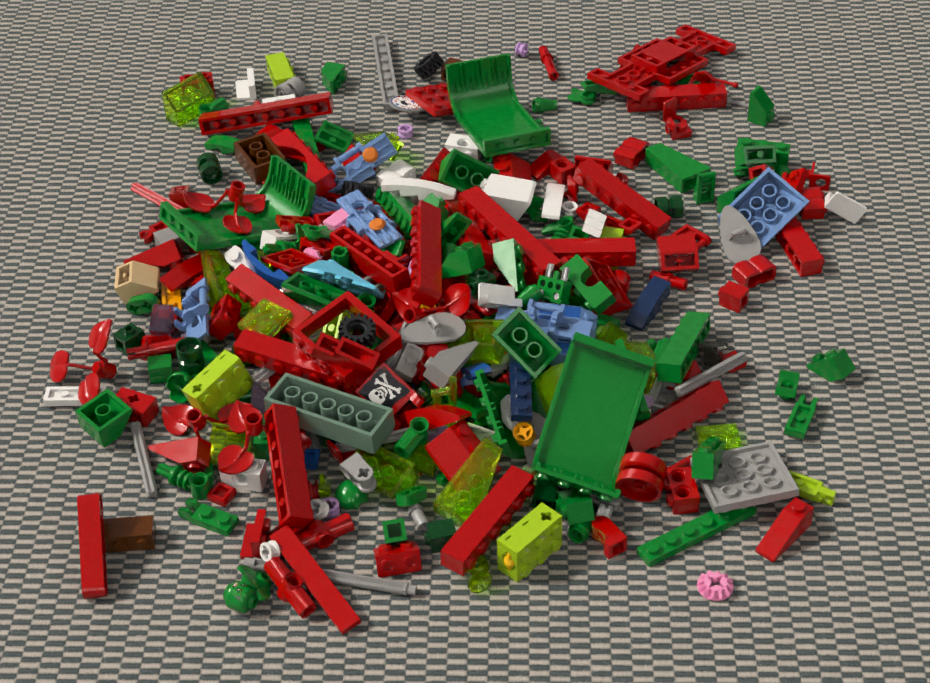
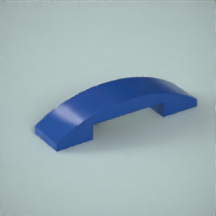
[242,239,289,290]
[460,362,492,388]

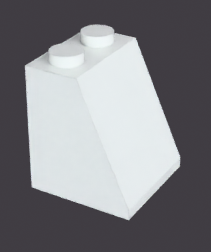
[480,173,537,221]

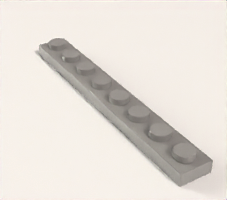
[372,34,398,110]

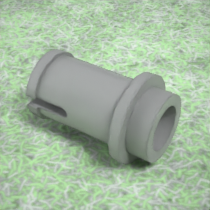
[408,503,430,531]

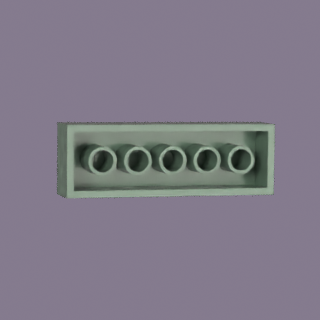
[263,373,395,454]

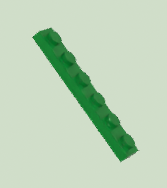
[636,506,757,567]

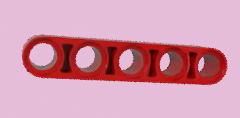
[77,493,108,599]

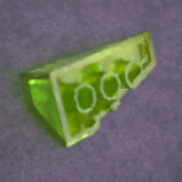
[201,249,251,311]
[433,437,502,526]

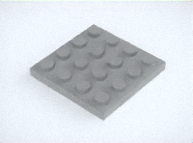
[690,441,799,514]

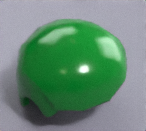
[166,371,193,403]
[334,480,369,510]

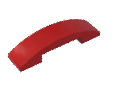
[576,202,643,235]

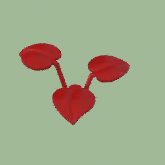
[183,180,266,234]
[392,283,471,349]
[49,319,117,405]
[218,400,312,475]
[162,402,253,473]

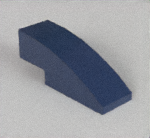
[625,276,671,332]

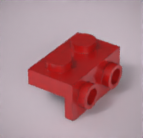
[240,509,271,559]
[373,540,422,577]

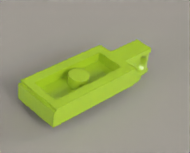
[788,470,836,506]

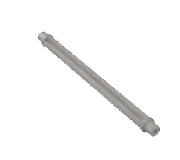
[243,557,417,596]

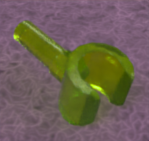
[318,474,331,497]

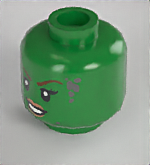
[223,580,259,614]

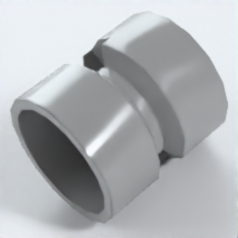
[275,76,306,98]

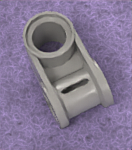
[339,452,377,493]

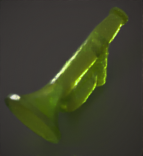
[431,376,465,427]
[467,555,492,594]

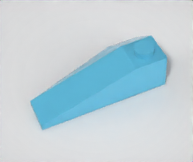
[302,259,384,299]

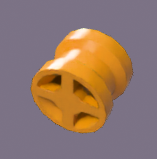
[513,422,536,447]

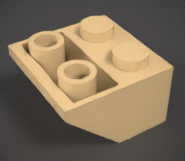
[114,261,160,305]

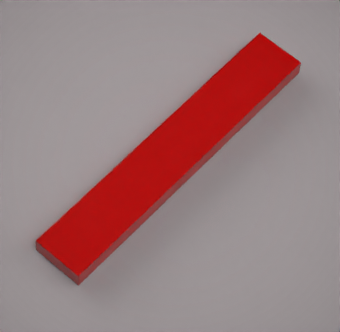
[269,525,361,635]

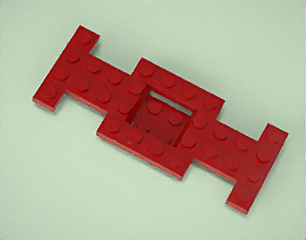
[587,24,737,101]

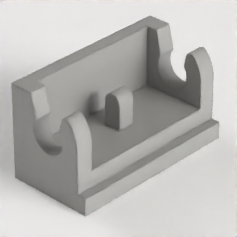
[648,377,677,414]

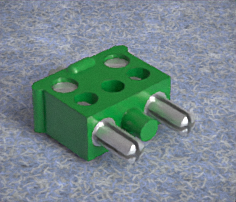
[537,263,573,305]

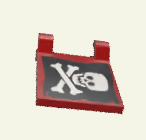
[355,362,425,431]

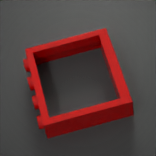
[292,291,403,390]

